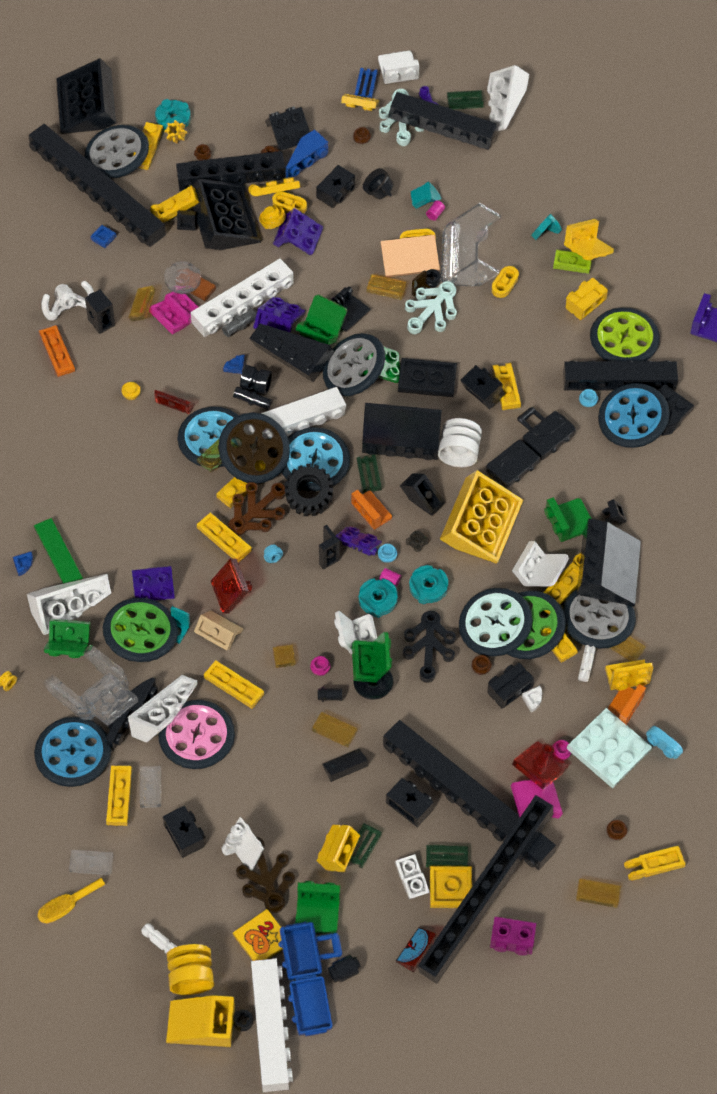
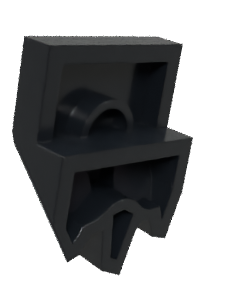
[646,384,694,436]

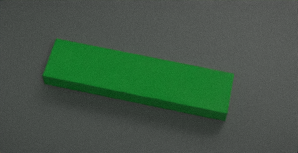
[34,518,83,584]

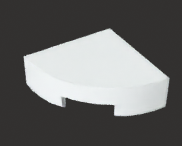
[522,686,542,713]

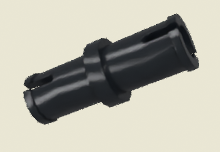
[233,386,272,410]

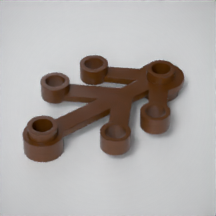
[228,482,285,536]

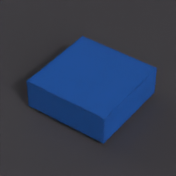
[91,225,116,248]

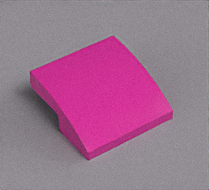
[149,289,198,334]
[511,780,563,819]

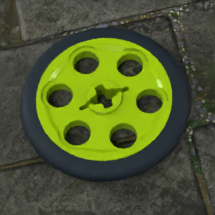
[590,307,660,361]

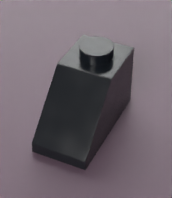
[400,473,445,516]

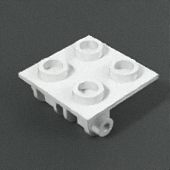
[222,817,264,871]

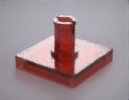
[210,558,252,614]
[512,741,569,790]

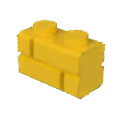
[566,278,608,320]
[317,824,360,872]

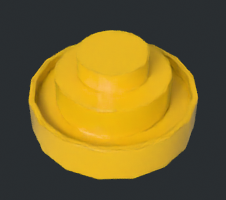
[259,205,286,229]

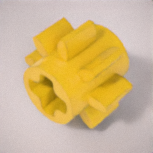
[164,120,188,144]

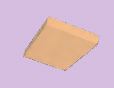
[380,235,440,278]

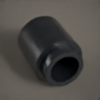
[327,954,361,983]

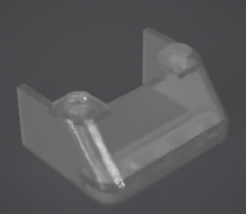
[441,203,501,287]

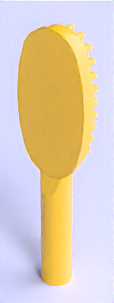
[38,878,105,923]

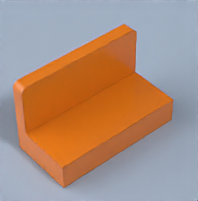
[351,490,392,530]
[608,684,646,725]

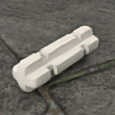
[578,645,596,682]
[141,923,177,953]

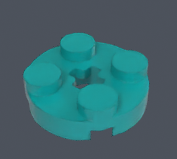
[155,99,191,132]
[409,565,448,604]
[358,578,398,618]

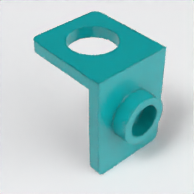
[163,606,190,644]

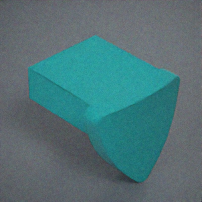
[410,181,441,209]
[531,214,562,240]

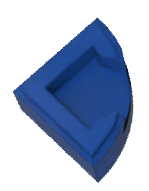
[223,355,245,374]
[13,552,33,576]

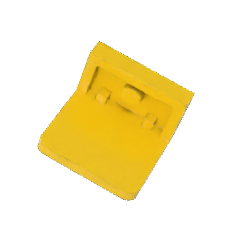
[564,219,614,260]
[605,659,654,691]

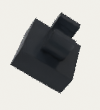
[177,210,196,231]
[602,499,627,525]

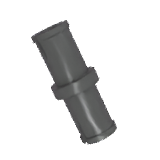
[222,309,257,337]

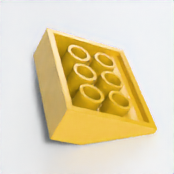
[440,470,523,563]

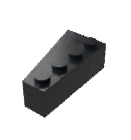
[249,323,334,382]

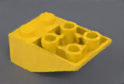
[166,996,235,1047]

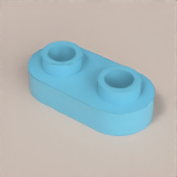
[646,726,683,759]

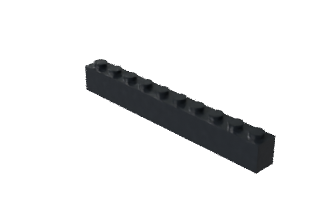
[28,123,166,247]
[383,719,556,870]
[418,795,554,984]

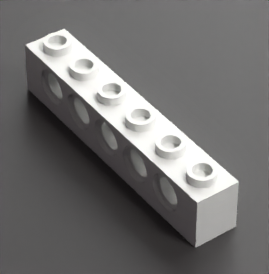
[191,258,294,337]

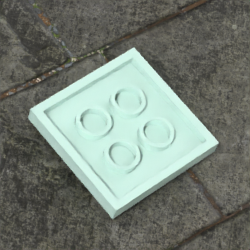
[566,708,652,789]

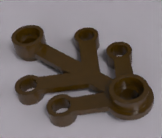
[236,837,295,913]

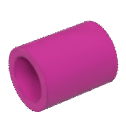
[426,200,445,221]
[379,568,401,587]

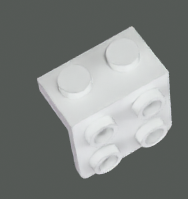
[378,51,419,84]
[512,541,569,586]
[334,611,377,654]

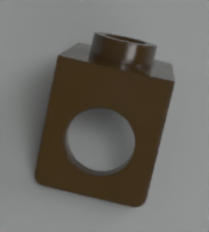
[411,270,438,300]

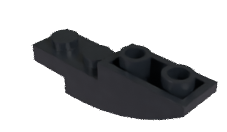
[105,677,158,751]

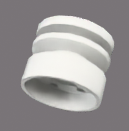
[438,418,482,467]

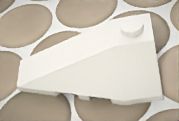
[487,65,529,132]
[27,574,111,635]
[128,675,197,743]

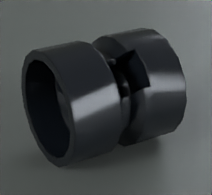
[240,365,272,395]

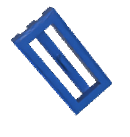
[355,68,378,98]

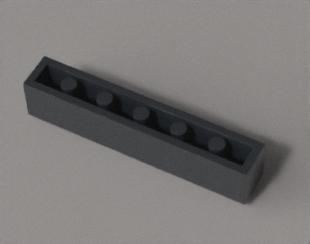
[389,92,497,150]
[563,360,678,391]

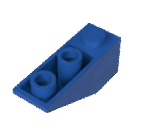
[286,129,328,178]

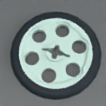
[459,588,533,657]

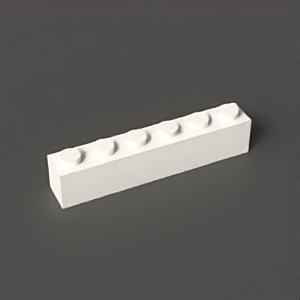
[235,387,346,449]
[251,959,293,1092]

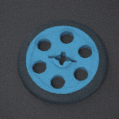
[598,383,670,448]
[34,717,112,787]

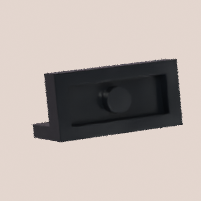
[319,525,340,570]

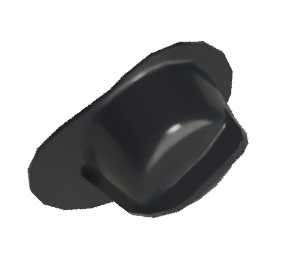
[363,168,394,199]

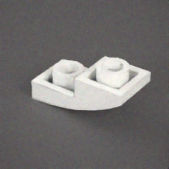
[395,854,430,899]

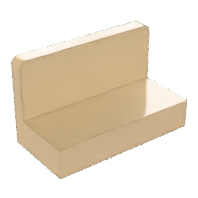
[194,611,243,650]

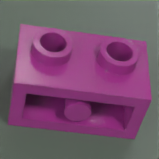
[490,917,537,956]

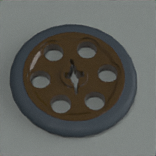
[218,412,290,484]

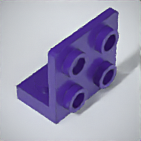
[272,208,323,255]
[690,293,717,342]
[253,297,305,333]

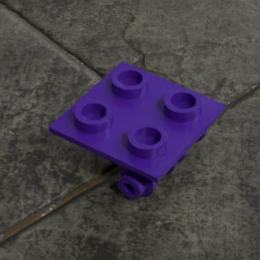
[335,527,382,556]
[132,566,175,601]

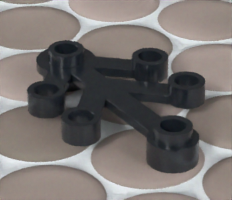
[403,611,456,683]

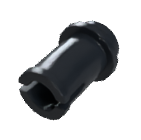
[318,686,342,702]

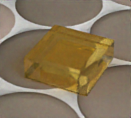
[273,645,295,668]

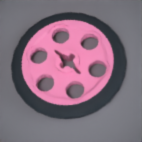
[158,700,235,769]

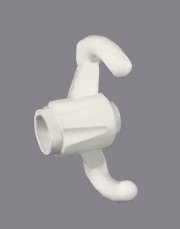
[41,281,94,321]

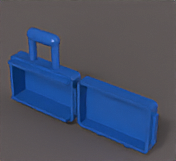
[278,922,342,1036]

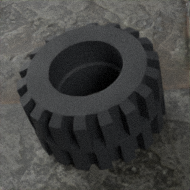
[285,464,333,517]

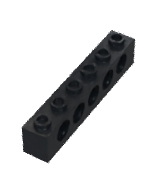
[176,151,285,191]

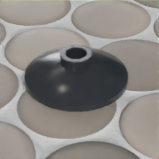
[353,670,393,700]

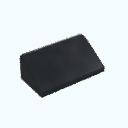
[322,749,368,782]

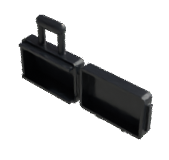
[486,407,576,488]

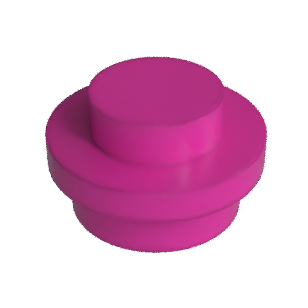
[310,656,330,676]
[551,740,571,760]

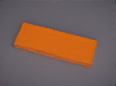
[39,325,75,377]

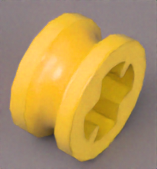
[0,671,17,691]

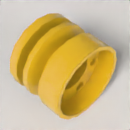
[166,944,214,995]

